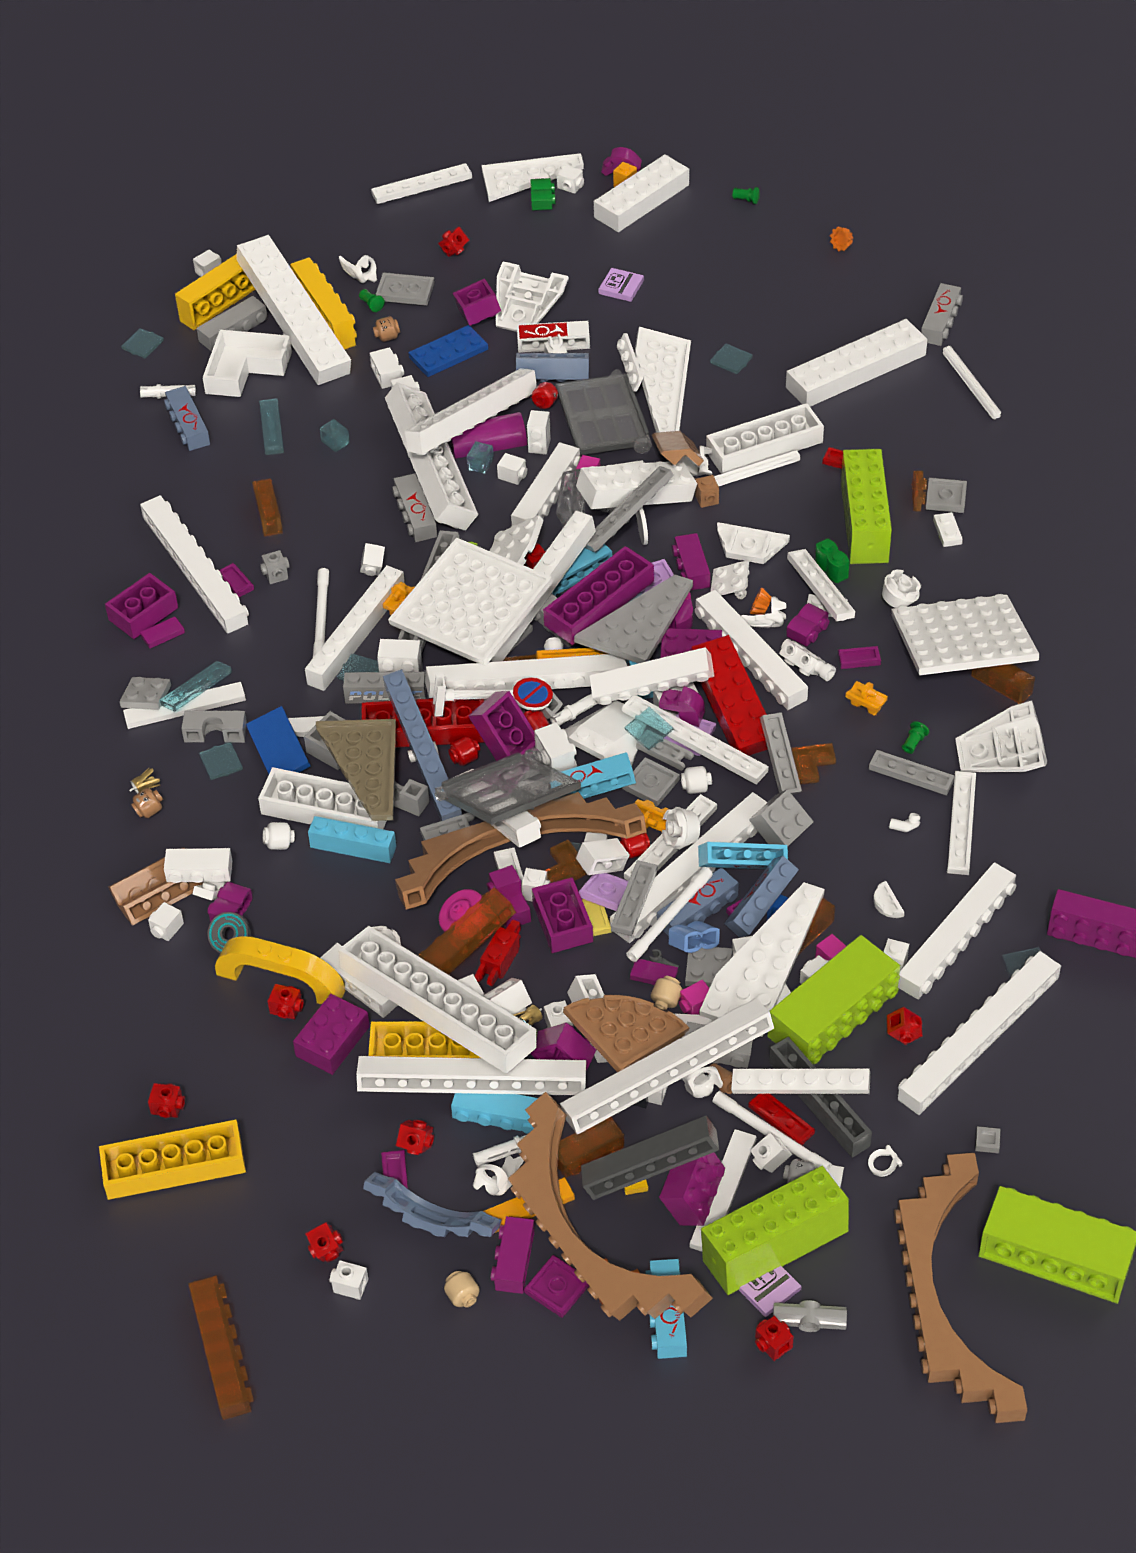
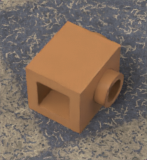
[695,475,719,508]

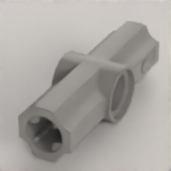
[773,1300,847,1332]

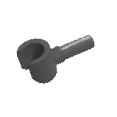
[649,949,680,969]

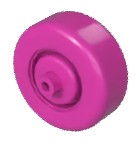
[439,889,491,942]

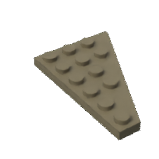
[315,719,396,821]

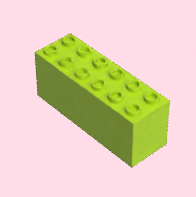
[841,449,892,564]
[767,935,901,1064]
[701,1165,849,1295]
[979,1186,1136,1304]

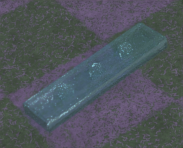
[259,399,284,455]
[160,661,232,712]

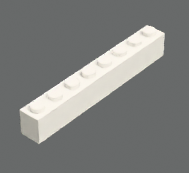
[305,565,404,691]
[695,590,808,710]
[898,863,1016,1000]

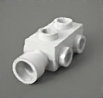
[779,639,836,681]

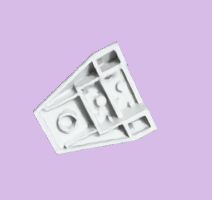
[496,262,569,332]
[564,700,647,766]
[955,701,1047,772]

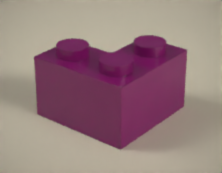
[487,865,531,928]
[530,1023,596,1071]

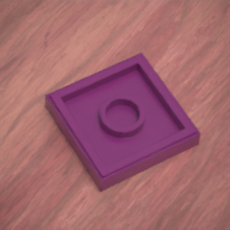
[524,1255,589,1318]

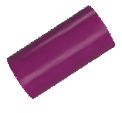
[450,412,527,459]

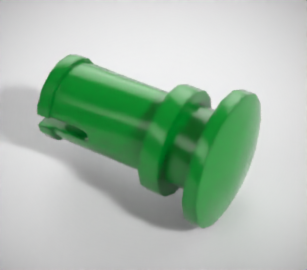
[733,187,760,204]
[359,289,385,312]
[902,721,929,754]

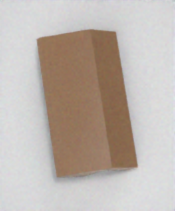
[652,431,704,466]
[108,847,203,925]

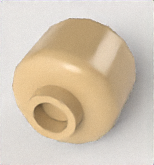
[651,976,683,1010]
[444,1271,479,1308]

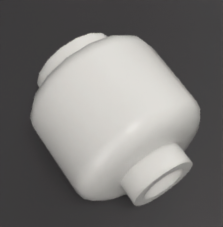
[681,766,712,794]
[263,822,295,850]

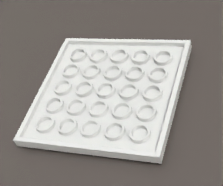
[388,537,553,666]
[892,594,1039,675]

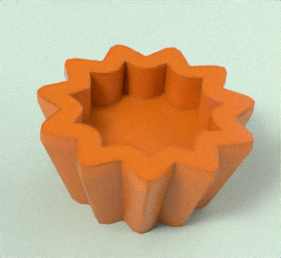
[830,226,854,252]
[750,588,771,615]

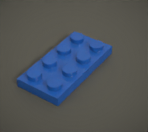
[408,325,488,377]

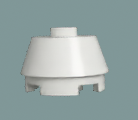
[882,569,921,608]
[662,807,700,849]

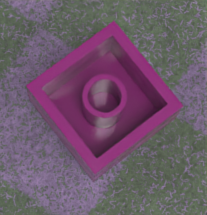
[453,278,501,326]

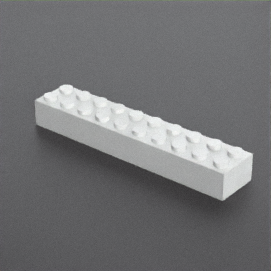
[236,235,351,385]
[385,382,478,531]
[338,926,536,1074]

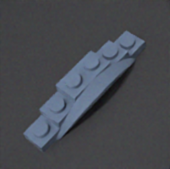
[363,1172,501,1237]

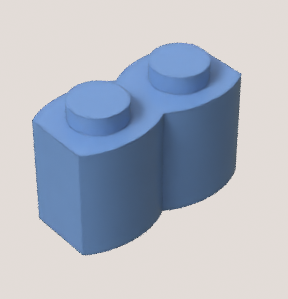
[669,921,720,953]

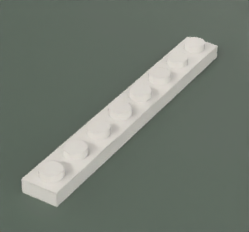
[622,695,769,785]

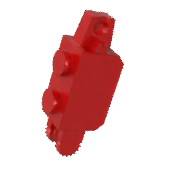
[475,919,521,986]

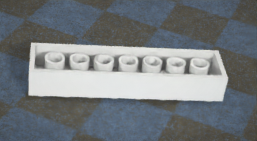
[786,319,927,406]

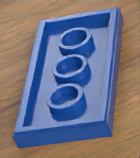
[246,706,311,774]

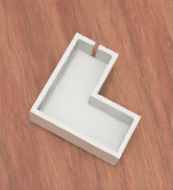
[203,330,292,397]

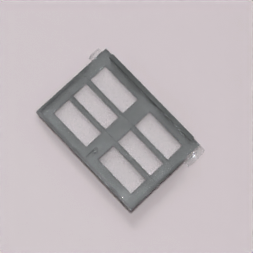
[555,369,652,455]
[435,747,581,825]

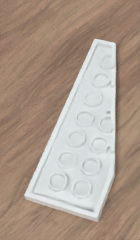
[634,327,691,433]
[490,515,544,565]
[700,882,825,1037]

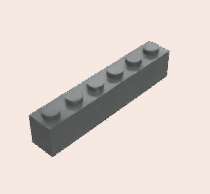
[769,1037,872,1158]
[581,1116,719,1200]

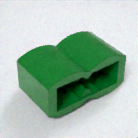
[530,178,555,210]
[815,539,850,583]

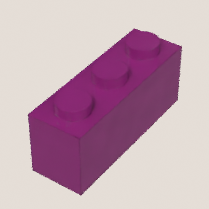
[672,533,710,590]
[491,1216,535,1294]

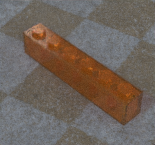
[418,888,516,975]
[188,1276,254,1420]

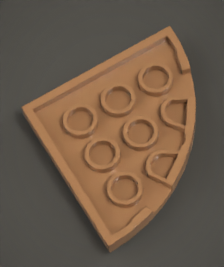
[563,995,690,1072]

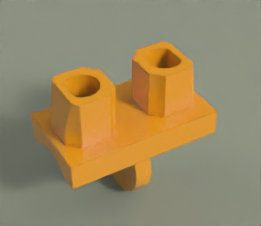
[383,581,415,615]
[845,681,888,716]
[635,799,669,832]

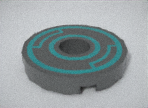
[207,912,251,953]

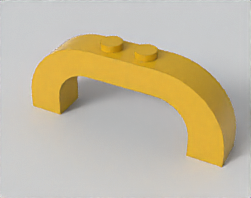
[215,936,345,1004]

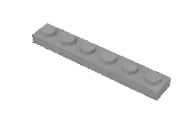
[584,466,674,552]

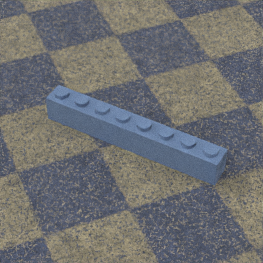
[383,669,462,821]

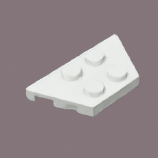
[717,522,790,564]

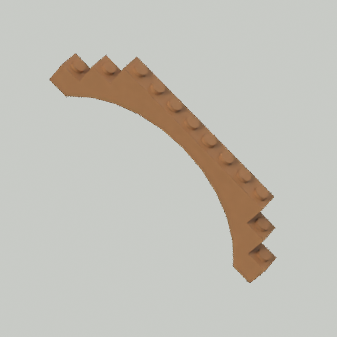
[395,792,646,910]
[508,1092,713,1321]
[894,1153,1027,1423]

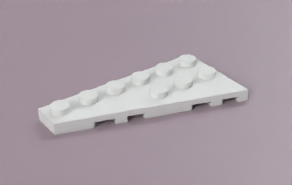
[482,153,584,202]

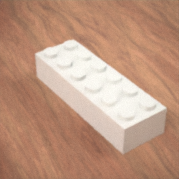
[594,154,689,232]
[706,403,824,474]
[576,461,697,509]
[258,767,387,829]

